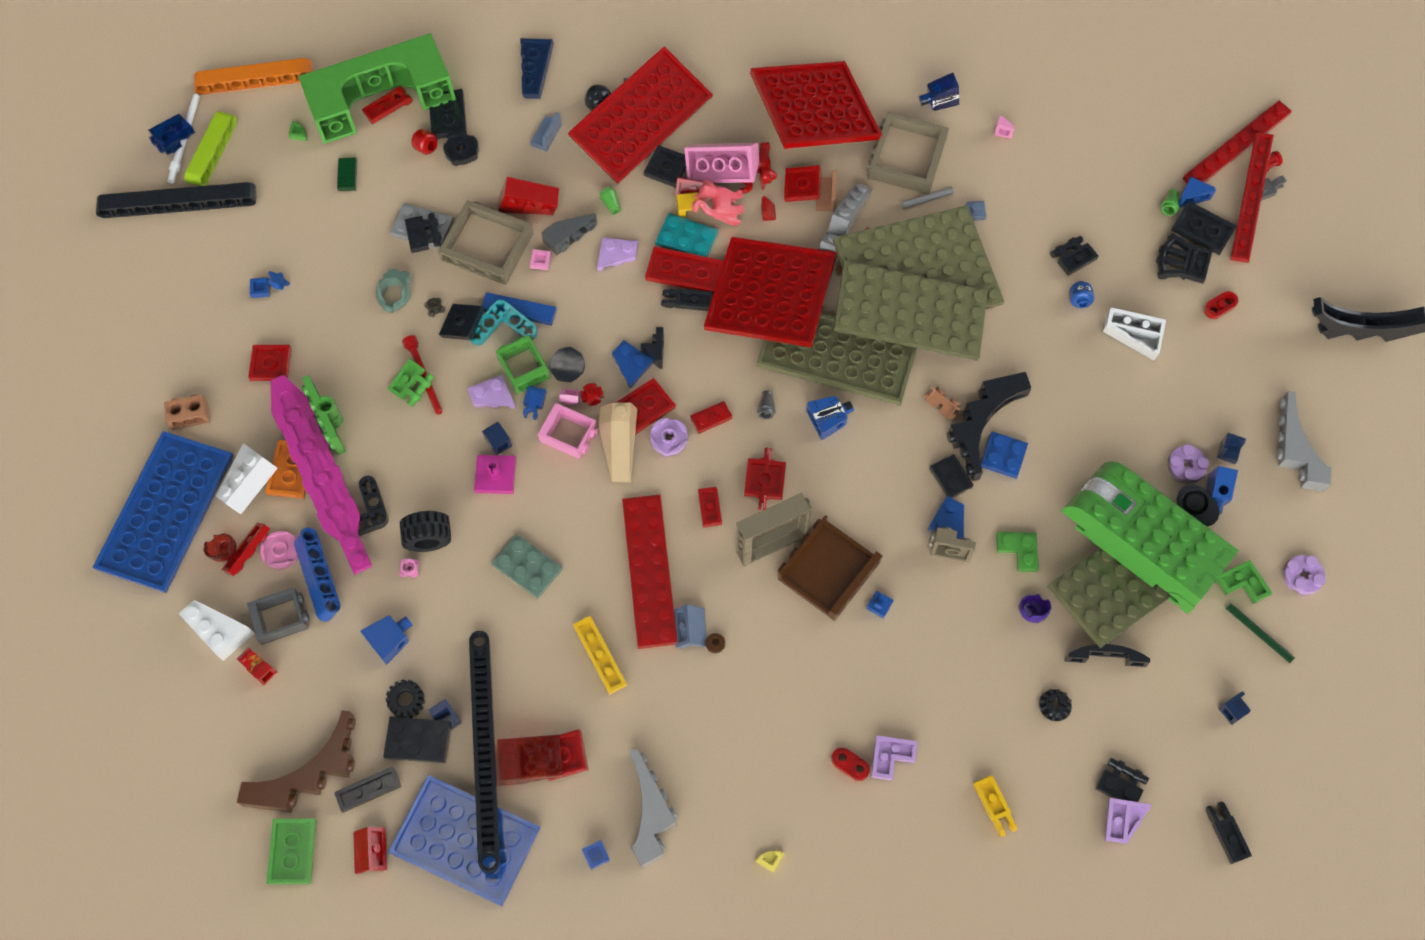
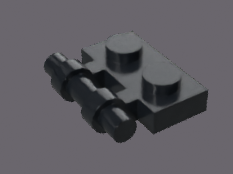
[404,213,442,253]
[1050,236,1099,276]
[1095,757,1149,802]

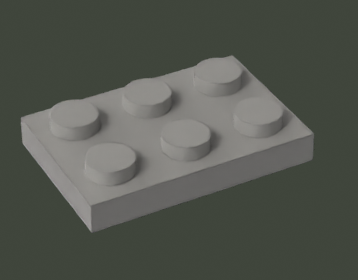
[390,203,454,249]

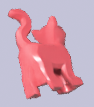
[692,180,744,226]

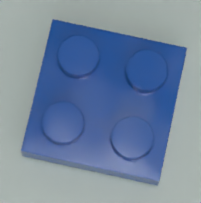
[981,431,1028,479]

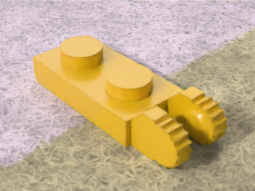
[972,775,1017,837]

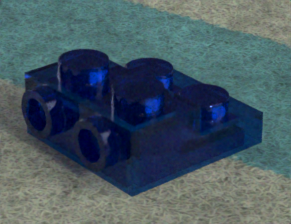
[148,114,195,155]

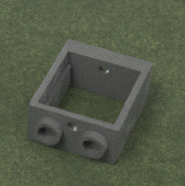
[247,587,310,645]

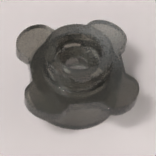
[424,298,445,317]

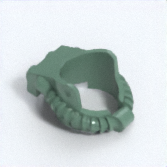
[376,269,411,313]

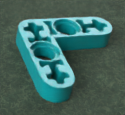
[470,300,538,346]

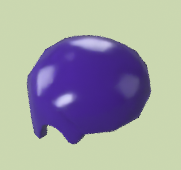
[1018,594,1052,623]

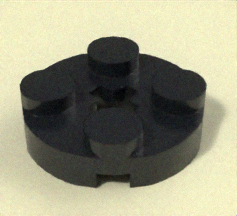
[443,132,479,166]

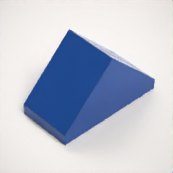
[1179,177,1216,208]

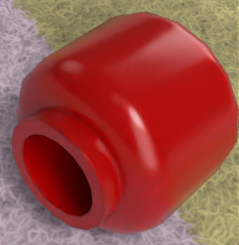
[411,129,437,155]

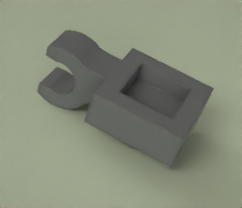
[1261,175,1286,201]

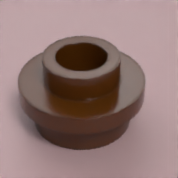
[705,633,725,653]

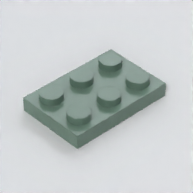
[492,534,563,599]

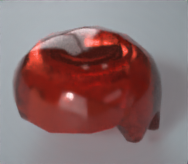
[203,533,236,562]

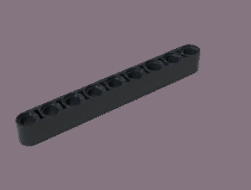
[96,182,256,218]

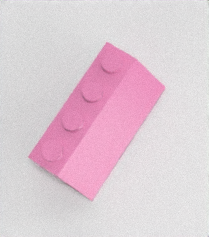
[684,142,759,183]

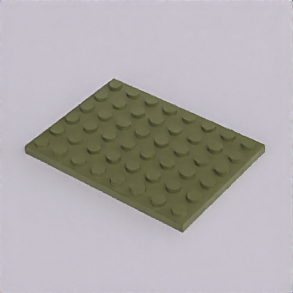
[832,205,1004,339]

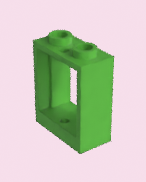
[495,335,550,394]

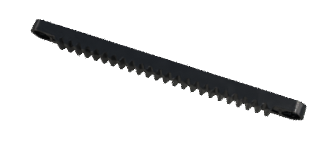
[469,631,501,874]

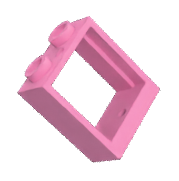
[538,403,598,459]

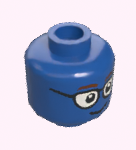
[1069,281,1094,308]

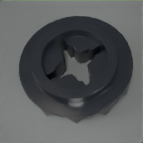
[1039,689,1072,721]

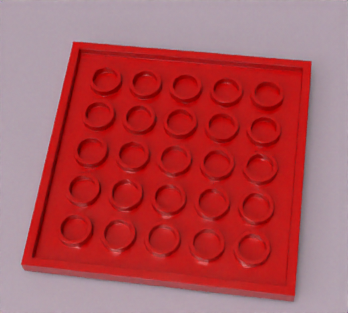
[750,61,882,149]
[704,237,837,347]

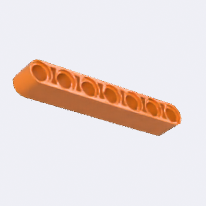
[194,58,313,95]

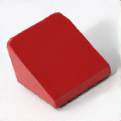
[761,196,776,221]

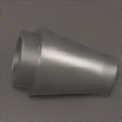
[757,390,776,420]

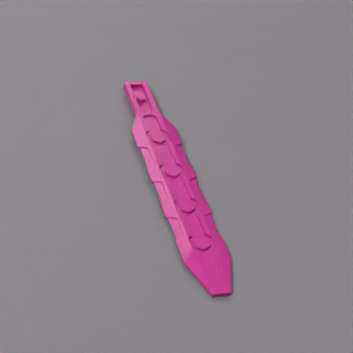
[271,375,373,575]

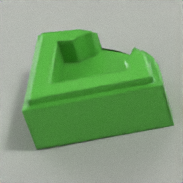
[288,121,307,141]

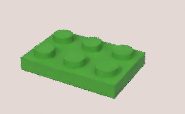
[266,818,317,885]

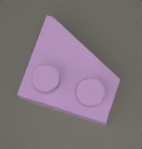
[467,375,516,409]

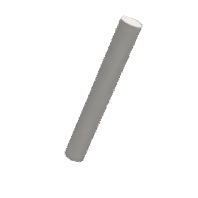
[901,187,953,209]

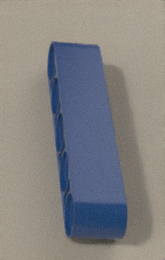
[294,527,341,622]

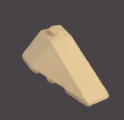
[598,403,637,483]

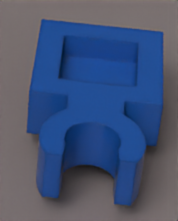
[523,386,547,420]

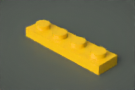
[572,616,627,695]

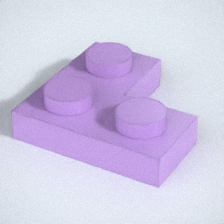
[871,735,918,781]

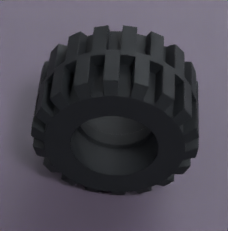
[400,511,451,552]

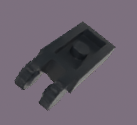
[661,289,713,311]
[1205,801,1252,864]

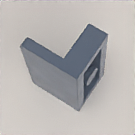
[531,112,562,152]
[674,604,706,649]

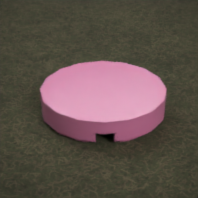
[260,531,298,569]

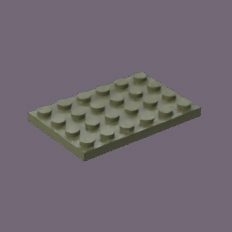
[1047,548,1171,648]

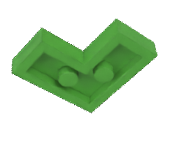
[996,532,1039,572]
[1216,560,1273,604]

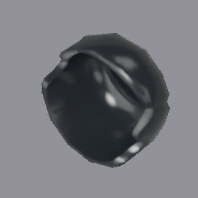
[584,84,611,110]

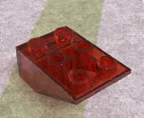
[496,734,563,786]

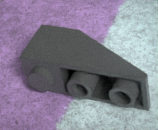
[541,213,597,255]

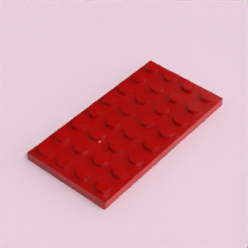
[568,46,713,184]

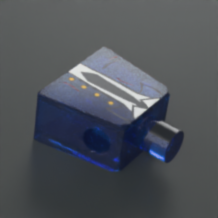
[918,73,960,111]

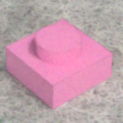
[530,249,551,270]
[559,388,581,405]

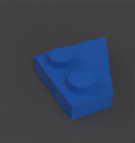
[612,340,653,388]

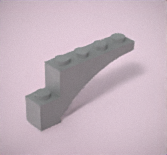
[819,183,872,260]
[1276,391,1332,492]
[629,748,678,869]

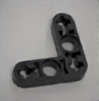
[358,475,389,536]

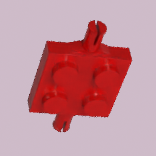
[744,447,786,511]

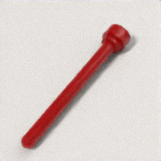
[402,335,442,415]

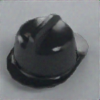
[1176,484,1220,527]

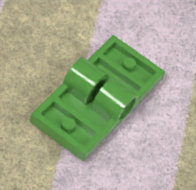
[301,375,346,455]

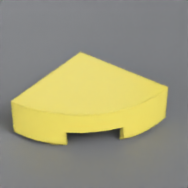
[755,850,785,873]

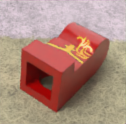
[237,647,277,686]

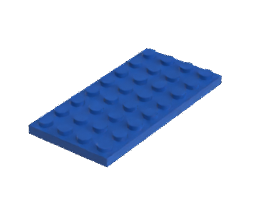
[92,431,234,593]

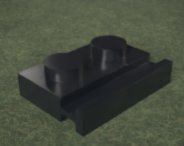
[929,454,974,498]

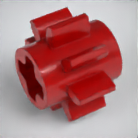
[580,383,604,406]

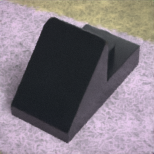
[641,327,664,369]

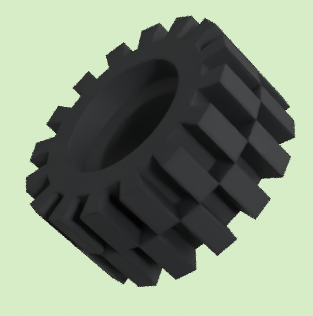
[386,679,425,718]

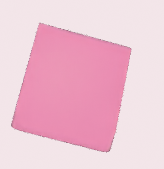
[994,115,1015,139]

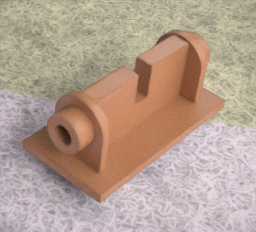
[924,386,962,420]

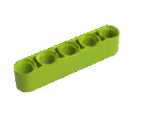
[184,111,237,186]

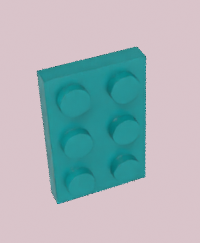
[655,213,718,257]

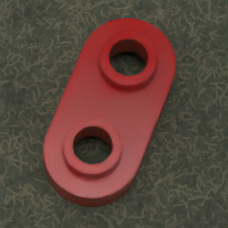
[1204,291,1239,319]
[831,748,870,781]

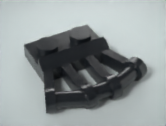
[1156,233,1213,284]

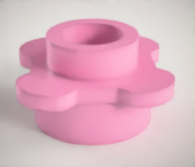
[399,559,420,578]

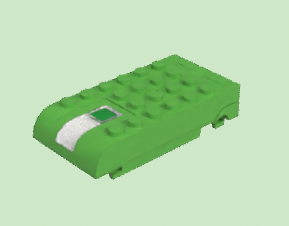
[1061,461,1239,614]

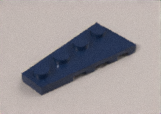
[520,38,554,99]

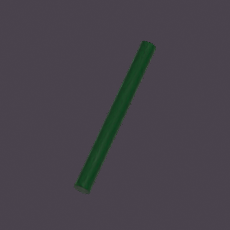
[1226,604,1295,663]

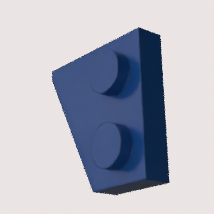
[928,496,964,539]

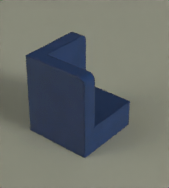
[482,422,512,455]
[1217,433,1246,464]
[1218,691,1251,725]
[428,699,461,730]

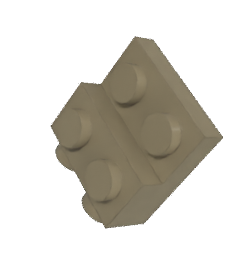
[928,527,976,563]

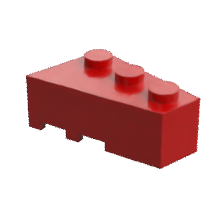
[498,177,559,215]

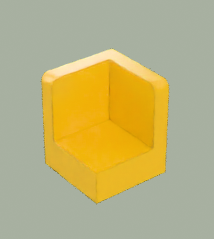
[676,192,700,218]

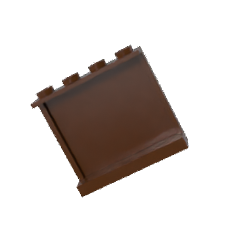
[777,515,883,621]

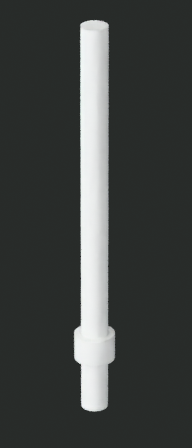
[167,94,200,184]

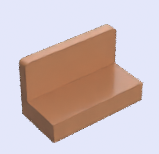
[816,170,836,212]

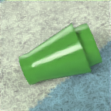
[599,187,621,215]
[1161,189,1179,216]

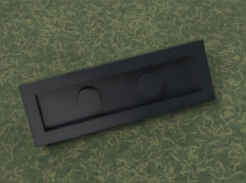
[334,766,402,813]

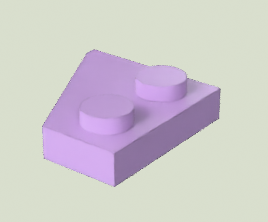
[597,237,638,271]
[1104,798,1151,844]

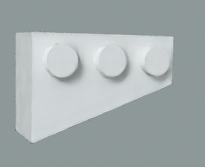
[1103,307,1166,361]
[216,443,278,514]
[178,600,255,661]

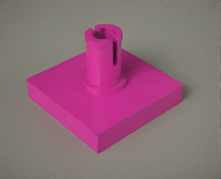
[474,455,516,494]

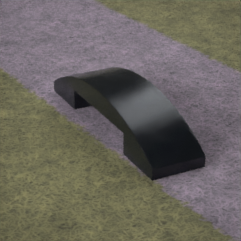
[1065,644,1150,667]

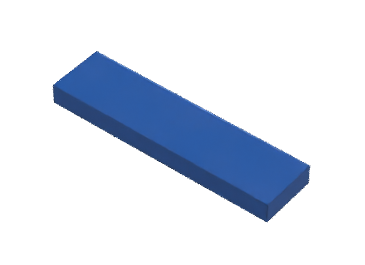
[482,292,557,326]

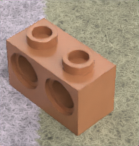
[164,394,210,430]

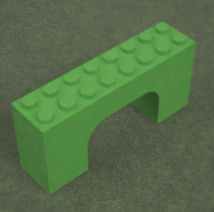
[298,33,456,144]

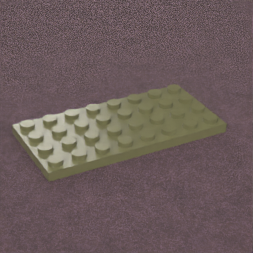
[833,261,988,361]
[756,313,917,406]

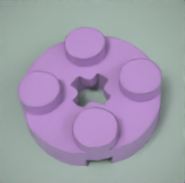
[650,418,688,457]
[1168,444,1209,483]
[1283,555,1326,595]

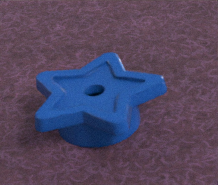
[268,271,290,290]

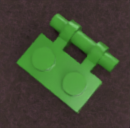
[388,358,435,407]

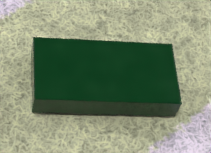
[337,157,357,191]

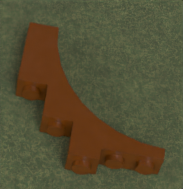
[237,710,356,813]

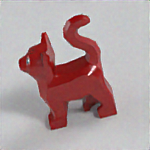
[739,142,777,194]

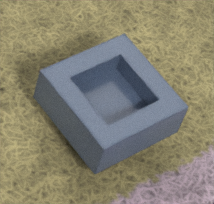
[965,201,986,221]

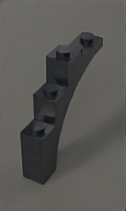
[1312,297,1425,342]
[947,372,1032,481]

